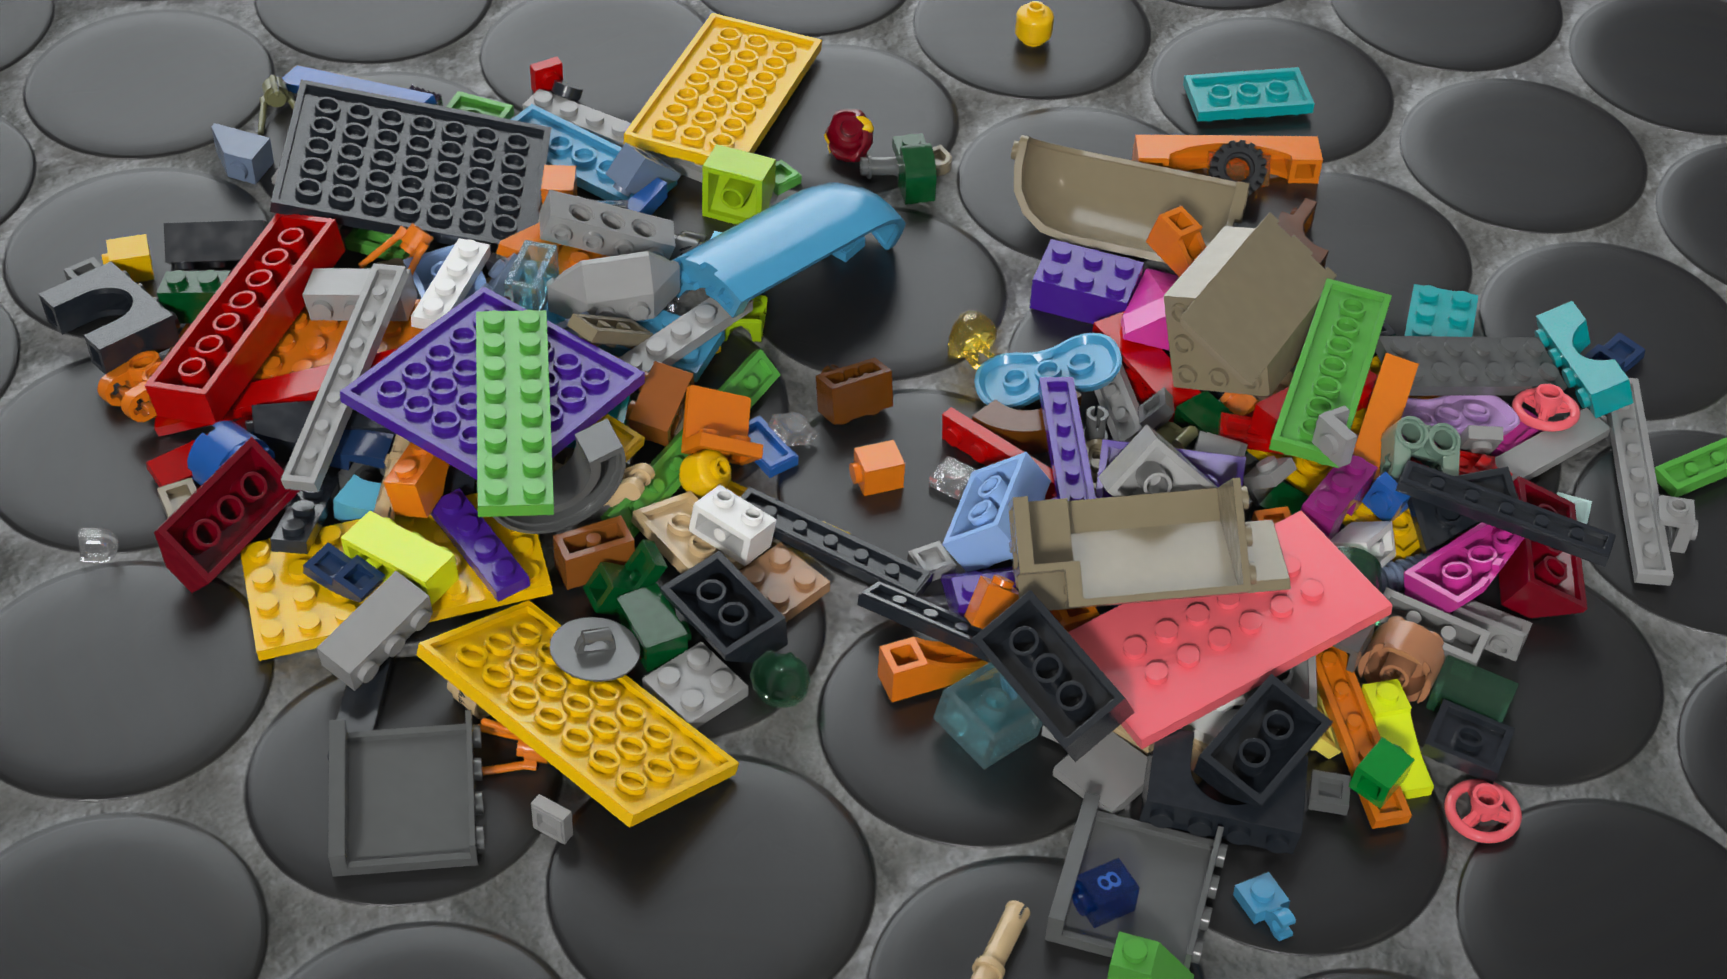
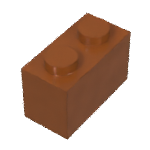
[626,361,694,446]
[553,515,635,590]

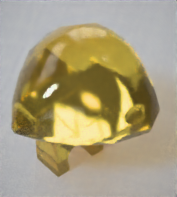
[947,310,997,369]

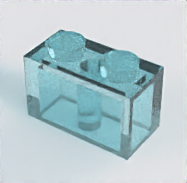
[504,240,559,311]

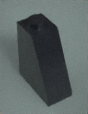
[245,400,315,463]

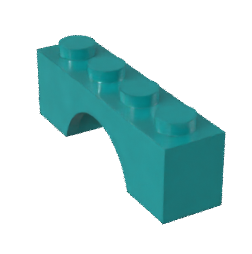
[1534,301,1633,418]

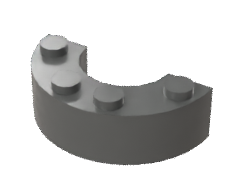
[476,418,626,534]

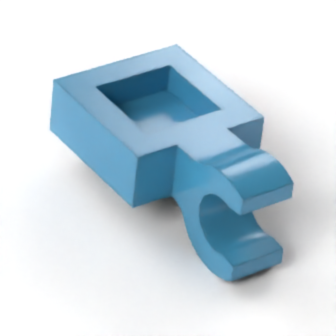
[1233,872,1296,941]

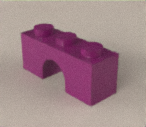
[1300,455,1378,540]

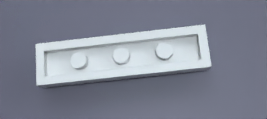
[411,238,490,329]

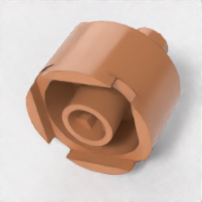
[1358,616,1445,703]

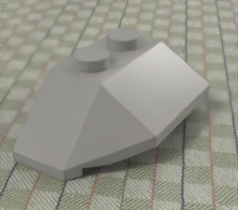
[546,251,680,321]

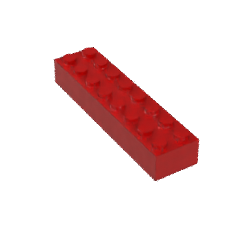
[144,213,345,425]

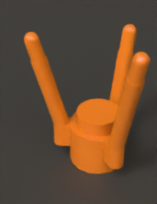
[359,223,434,276]
[478,718,548,776]

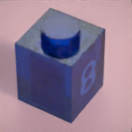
[1073,858,1140,928]

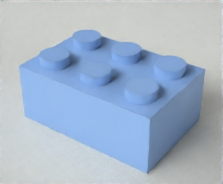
[942,452,1051,572]

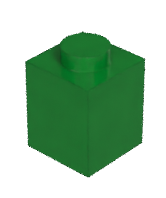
[1348,737,1415,809]

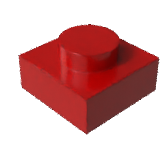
[530,56,563,93]

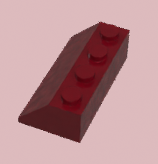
[154,437,300,593]
[1499,476,1588,618]

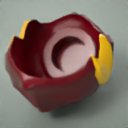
[824,108,874,162]

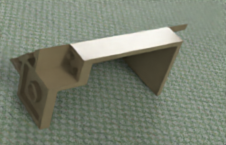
[1164,212,1337,397]
[1008,478,1291,611]

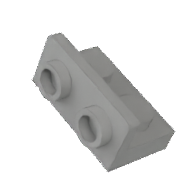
[1452,600,1532,662]

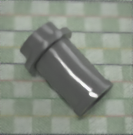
[860,154,899,179]
[1083,406,1108,442]

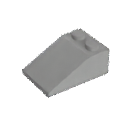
[1098,424,1218,497]

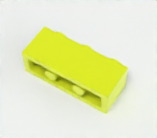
[341,511,459,606]

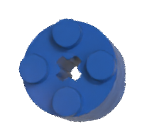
[187,421,275,485]

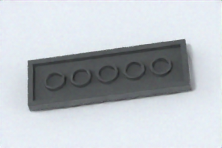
[1375,336,1567,396]

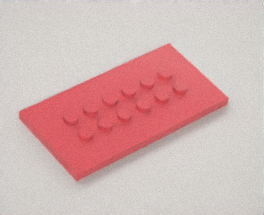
[1068,511,1392,750]

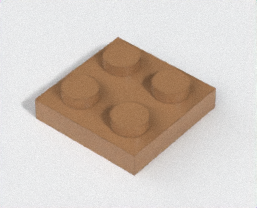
[740,542,830,622]

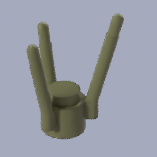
[258,75,295,136]

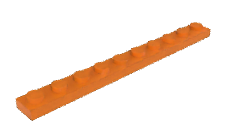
[1251,506,1412,829]

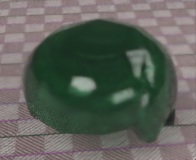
[750,650,811,708]

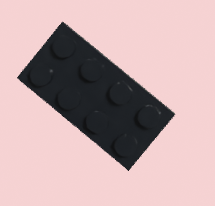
[972,590,1135,762]

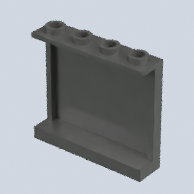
[328,710,485,877]
[1045,792,1228,970]

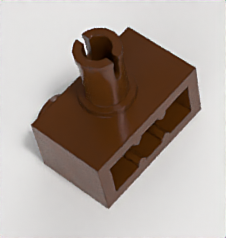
[816,357,893,425]

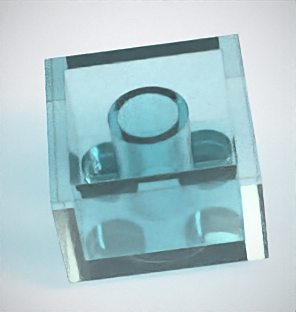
[933,662,1042,770]

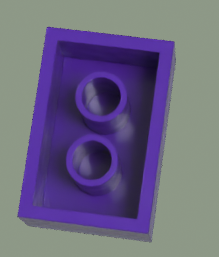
[1029,239,1144,324]

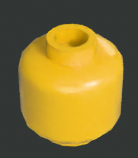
[1015,1,1054,47]
[679,449,731,498]

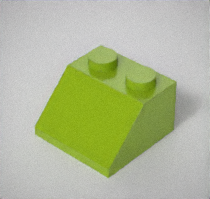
[702,144,776,225]

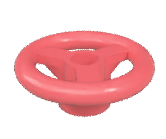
[1512,384,1580,432]
[1444,779,1522,843]

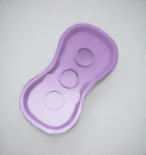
[1402,395,1520,446]

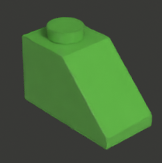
[1107,931,1194,979]

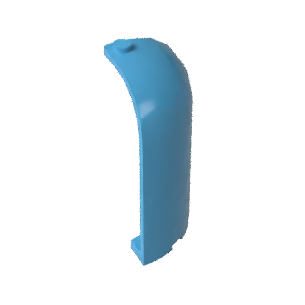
[671,182,906,318]

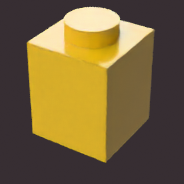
[102,234,155,282]

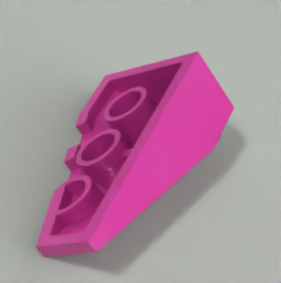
[1121,268,1179,351]
[1404,522,1524,614]

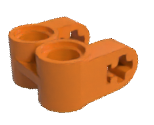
[97,351,163,422]

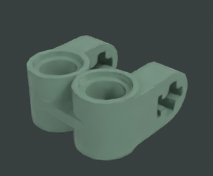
[1380,416,1461,483]

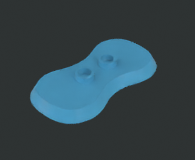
[974,333,1122,410]

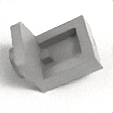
[1312,406,1358,468]
[1243,456,1297,507]
[1657,495,1698,554]

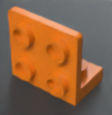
[681,385,763,466]

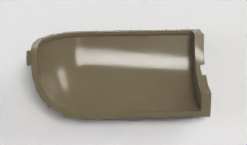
[1011,135,1250,263]

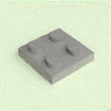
[642,642,748,729]

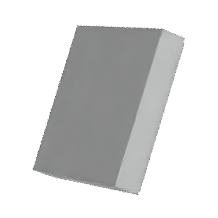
[1053,731,1147,815]

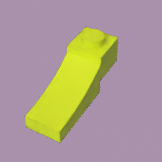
[1361,679,1434,799]

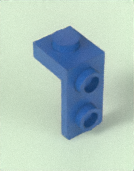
[1361,471,1411,521]

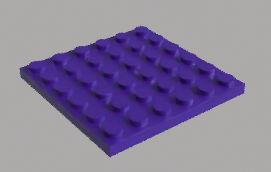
[340,286,645,480]

